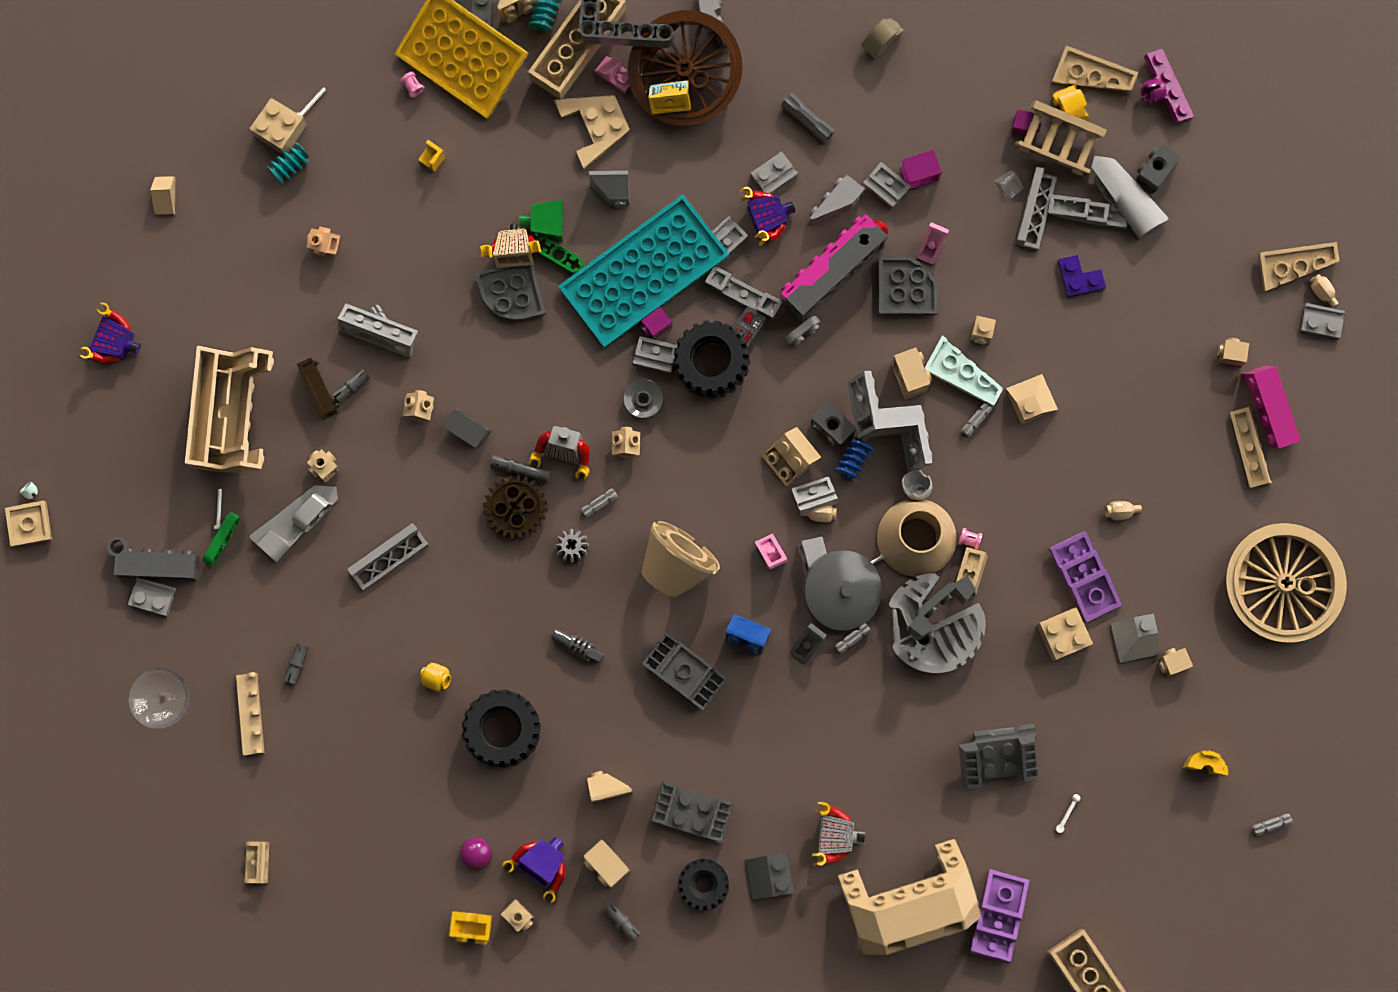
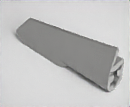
[1091,156,1169,239]
[249,485,338,562]

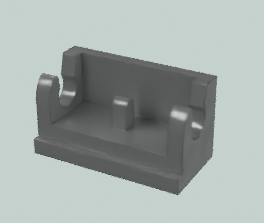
[443,409,491,448]

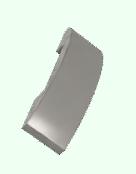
[705,266,783,319]

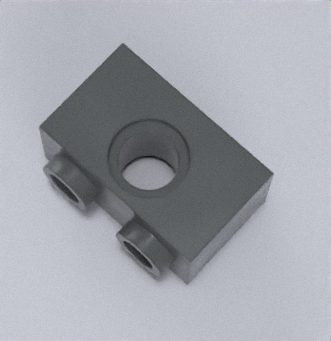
[1136,144,1181,193]
[811,401,856,448]

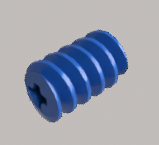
[834,437,874,481]

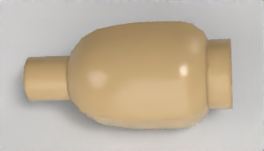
[1310,274,1338,308]
[1104,501,1142,520]
[800,505,837,523]

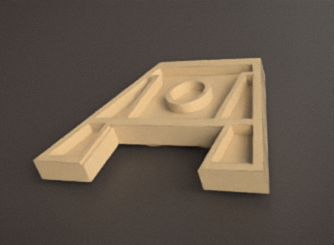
[554,95,630,170]

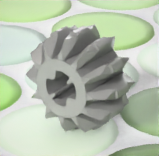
[555,529,589,563]

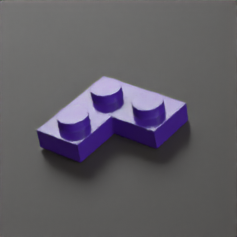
[1058,255,1106,298]

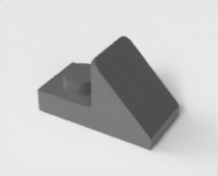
[790,623,827,664]

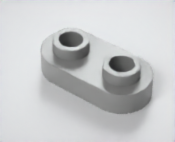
[785,316,821,346]

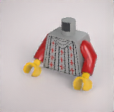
[529,426,590,480]
[812,802,865,866]

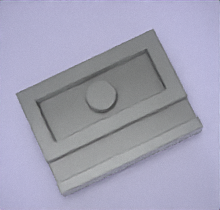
[750,151,798,194]
[863,162,911,209]
[712,216,748,254]
[1300,303,1345,340]
[633,336,678,374]
[791,476,838,515]
[128,577,176,617]

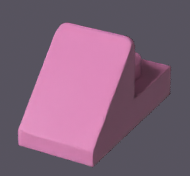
[595,56,630,94]
[916,222,949,265]
[755,534,788,570]

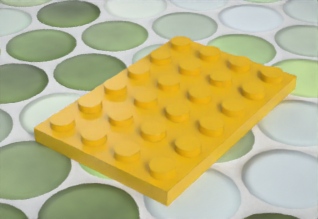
[395,0,529,118]

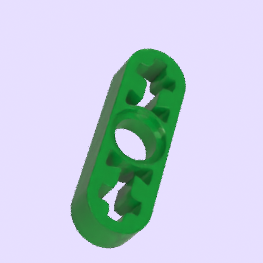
[535,236,584,275]
[203,512,240,567]

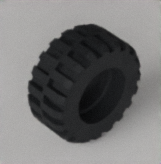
[673,320,750,399]
[462,689,541,768]

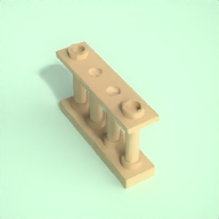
[1015,100,1107,176]

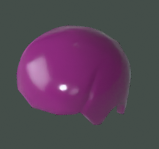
[460,837,493,870]

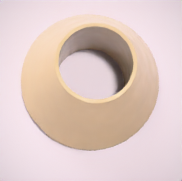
[877,499,957,577]
[641,521,720,597]

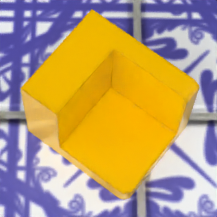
[418,140,446,173]

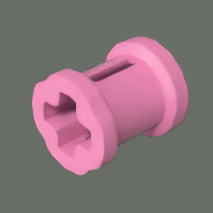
[399,72,425,98]
[958,528,982,550]

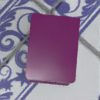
[900,149,942,190]

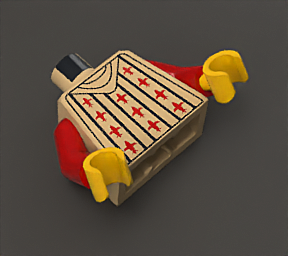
[480,224,541,268]

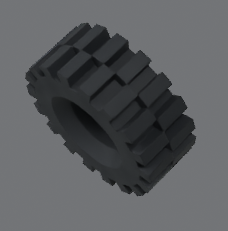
[678,859,729,910]

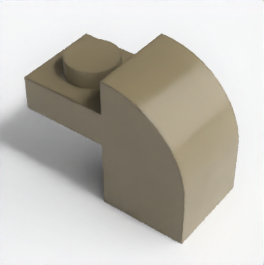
[861,18,904,59]

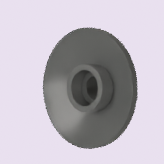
[624,379,663,418]

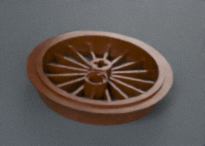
[628,10,743,126]

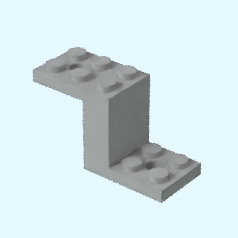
[848,370,933,472]

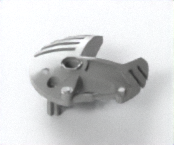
[889,573,986,673]

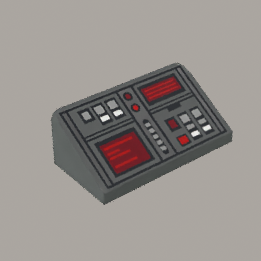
[733,306,767,348]

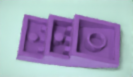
[1049,531,1122,622]
[970,869,1029,964]

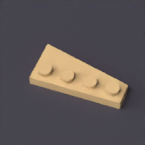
[1052,46,1138,92]
[1258,242,1340,292]

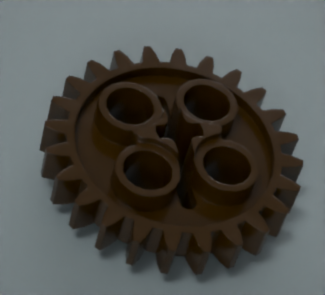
[483,475,548,540]

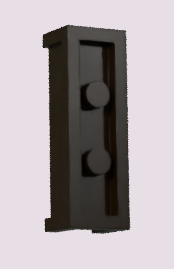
[297,357,339,420]

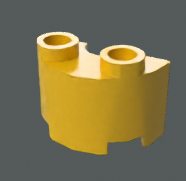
[1051,85,1089,128]
[1183,751,1228,777]
[449,911,492,945]

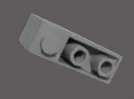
[809,175,865,225]

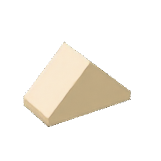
[150,177,175,215]

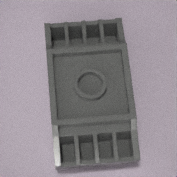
[906,575,976,640]
[642,632,727,711]
[959,735,1038,788]
[649,782,735,843]

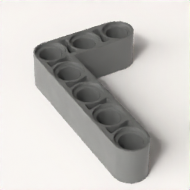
[579,0,675,48]

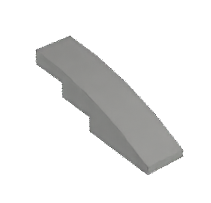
[1048,194,1128,230]

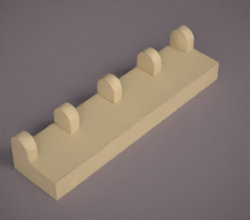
[1230,407,1272,488]
[236,672,264,756]

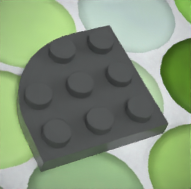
[878,256,938,315]
[475,265,546,321]

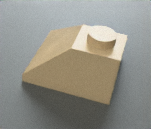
[1006,374,1058,425]
[587,771,633,803]

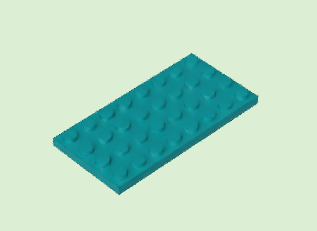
[558,195,730,348]

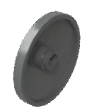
[803,550,882,631]

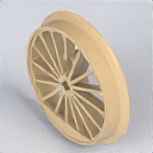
[1226,523,1347,642]

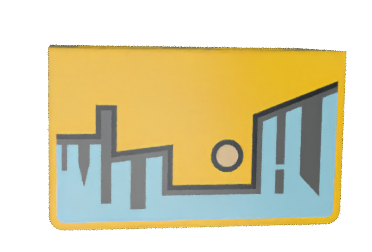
[649,81,691,114]

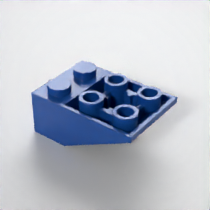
[725,614,771,655]

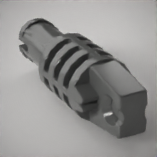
[551,629,605,662]

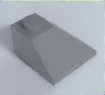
[589,171,629,208]
[1110,614,1159,663]

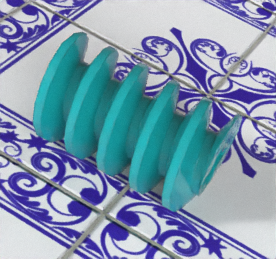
[528,0,562,32]
[267,142,310,184]

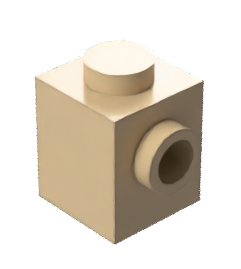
[970,316,996,344]
[1217,338,1249,366]
[1159,648,1193,677]
[501,899,534,932]

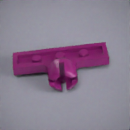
[1140,49,1194,125]

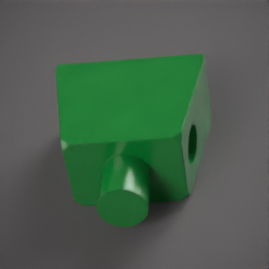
[519,200,563,241]

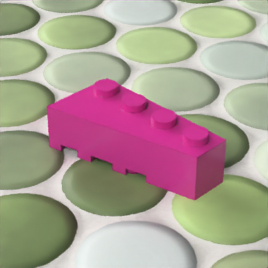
[1242,366,1301,449]

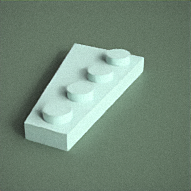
[925,335,1003,407]

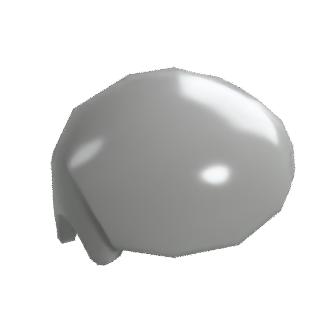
[901,470,933,501]

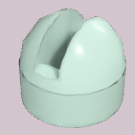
[20,482,38,499]

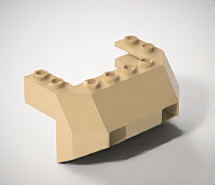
[185,346,274,473]
[838,839,981,955]

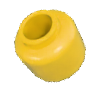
[420,663,451,692]

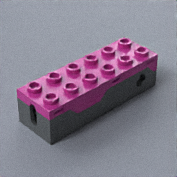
[780,214,889,325]

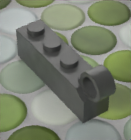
[107,537,199,581]

